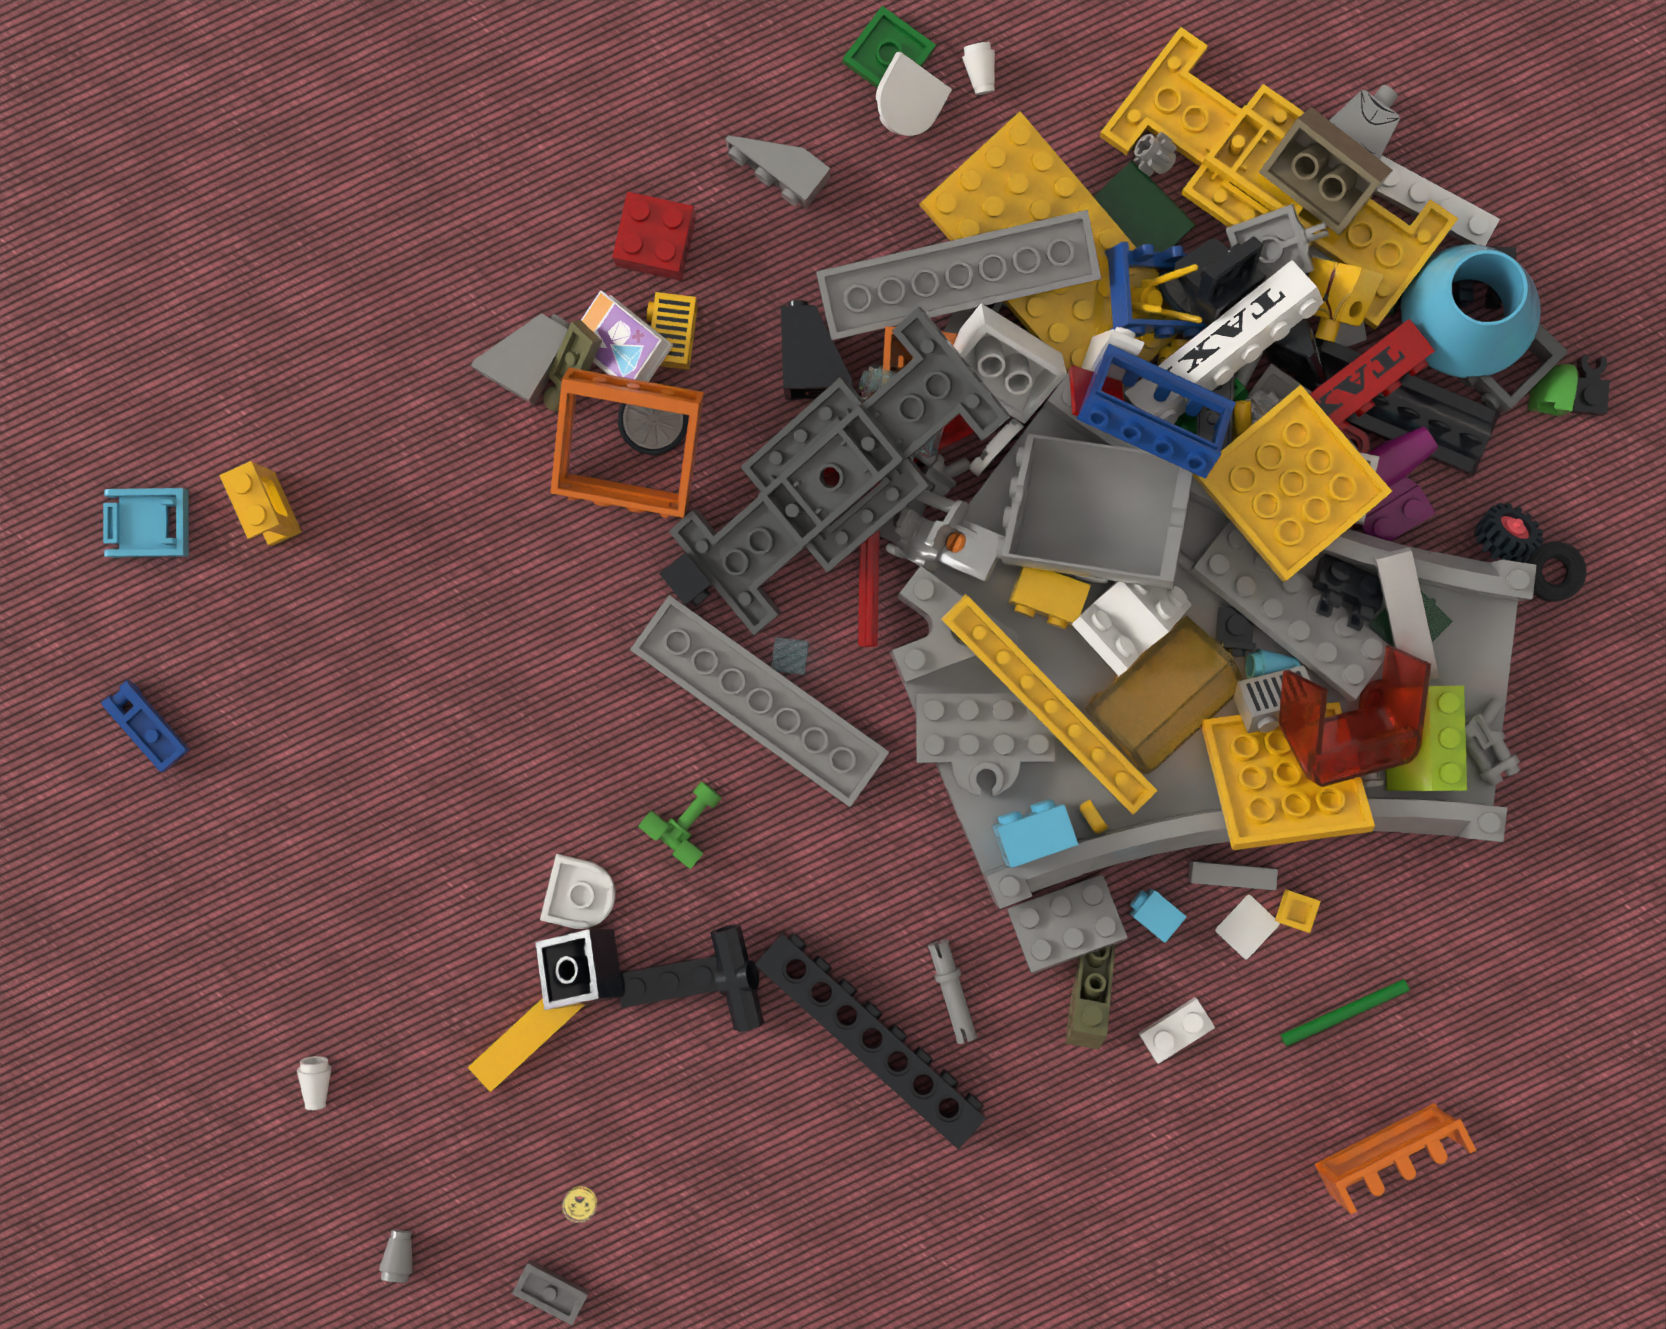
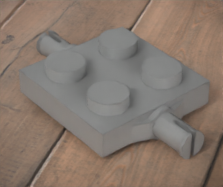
[1226,203,1329,281]

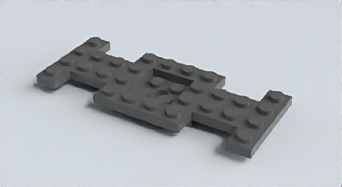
[669,307,1011,635]

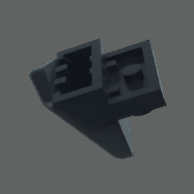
[1174,236,1266,327]

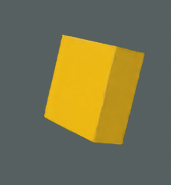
[1275,889,1321,933]

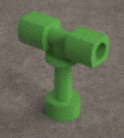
[638,781,722,869]

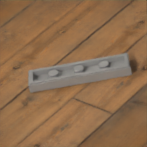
[1374,547,1440,687]

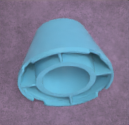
[1400,244,1541,378]

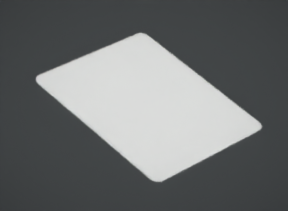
[1215,895,1280,959]

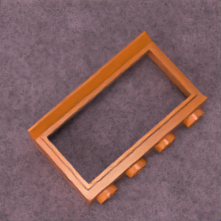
[1314,1103,1477,1214]

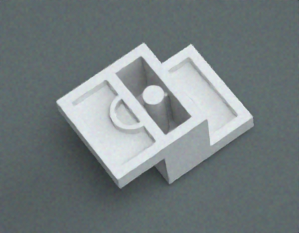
[1072,581,1192,676]

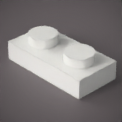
[1138,997,1215,1064]

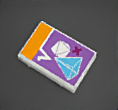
[581,290,673,382]

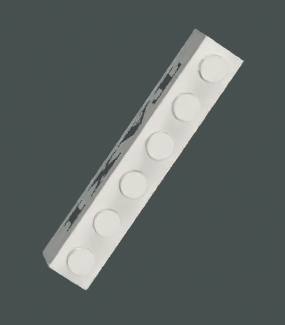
[1124,260,1324,424]

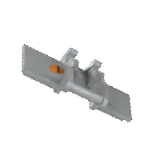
[880,490,1005,583]

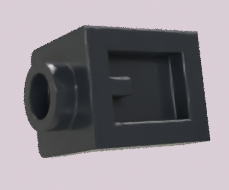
[1214,606,1256,657]

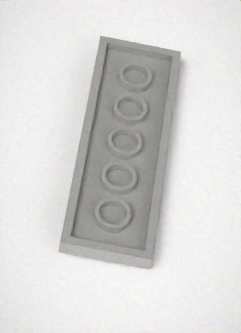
[1190,520,1393,702]

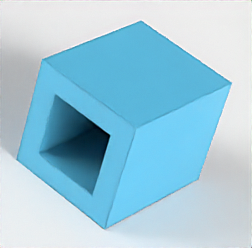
[1128,888,1187,943]

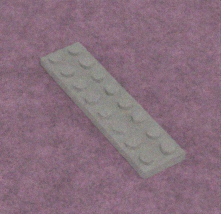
[816,210,1101,340]
[630,595,889,807]

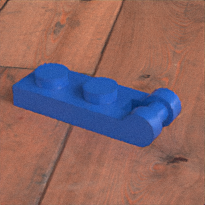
[101,679,190,772]

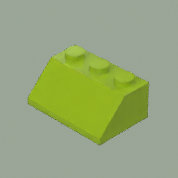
[1383,685,1467,791]

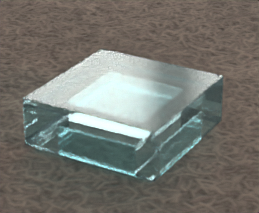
[772,637,809,675]

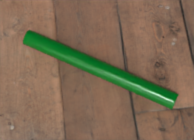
[1280,979,1410,1047]

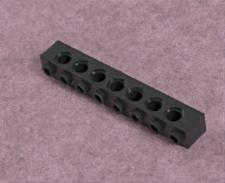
[755,931,986,1150]

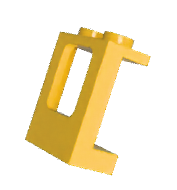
[219,461,302,546]

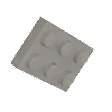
[1007,874,1128,974]

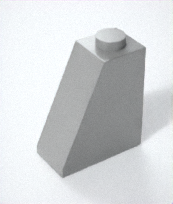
[471,313,570,405]

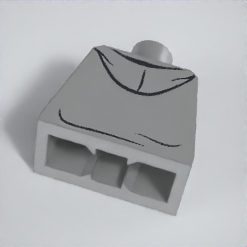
[1329,85,1400,159]

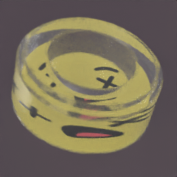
[562,1186,597,1223]

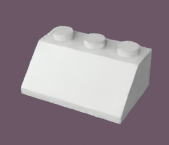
[953,303,1067,424]

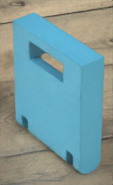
[103,488,189,558]

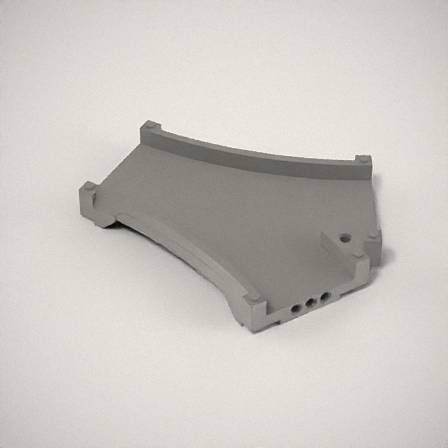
[890,373,1537,909]

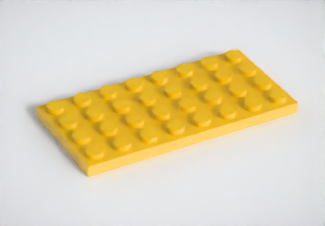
[919,111,1183,386]

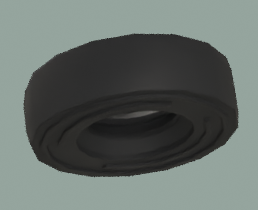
[1525,541,1587,602]

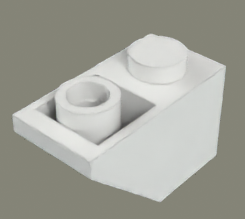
[1081,327,1144,381]

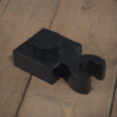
[1570,355,1610,416]

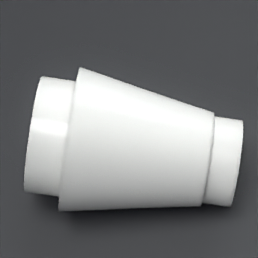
[962,42,995,95]
[297,1056,332,1110]

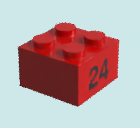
[612,191,696,281]

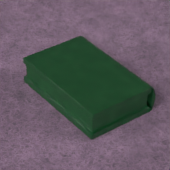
[1094,160,1196,252]

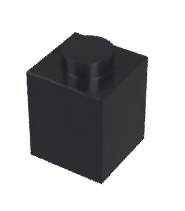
[659,552,713,607]

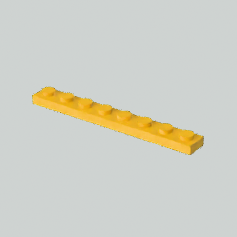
[941,594,1158,815]

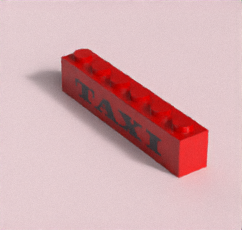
[1309,318,1435,431]

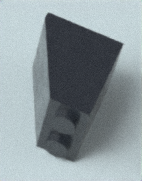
[781,300,852,400]

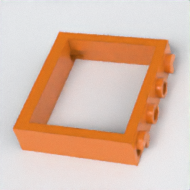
[550,368,704,518]

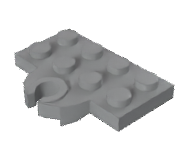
[915,693,1055,797]

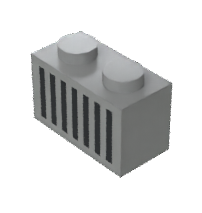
[1233,665,1319,733]

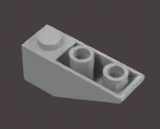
[725,135,830,209]

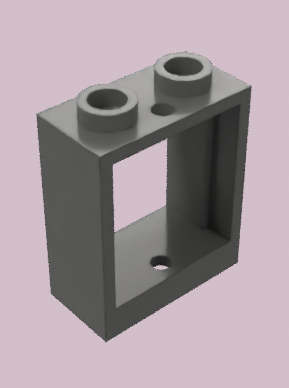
[1458,316,1568,414]

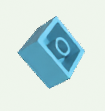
[992,799,1078,868]

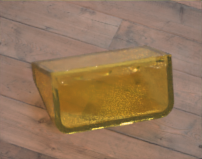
[1084,615,1244,774]

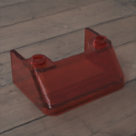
[1279,645,1431,787]

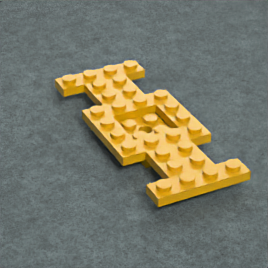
[1100,27,1458,330]

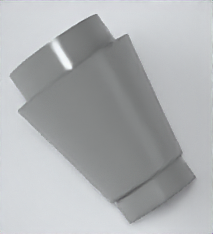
[379,1230,413,1283]

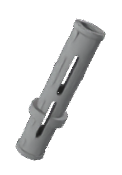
[927,939,978,1044]

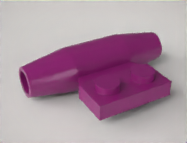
[1360,426,1438,541]

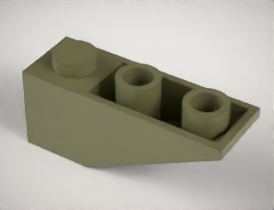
[1065,944,1116,1050]

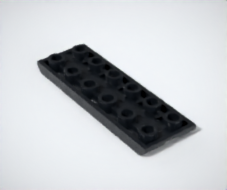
[1295,338,1500,476]

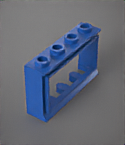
[1105,242,1207,340]
[1077,344,1236,479]

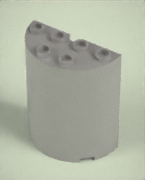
[996,434,1193,590]

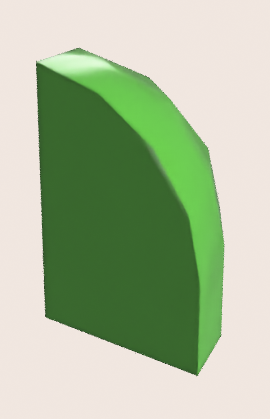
[1527,364,1578,417]

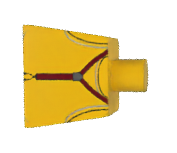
[1308,257,1384,342]

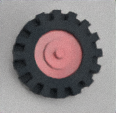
[1474,503,1544,563]

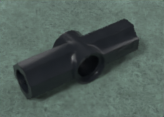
[710,924,764,1032]

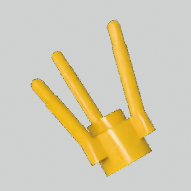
[1130,264,1202,323]

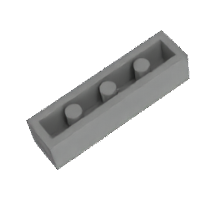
[1188,860,1278,890]

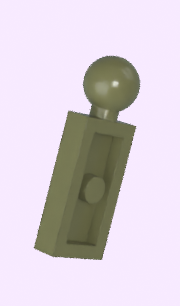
[543,320,602,412]

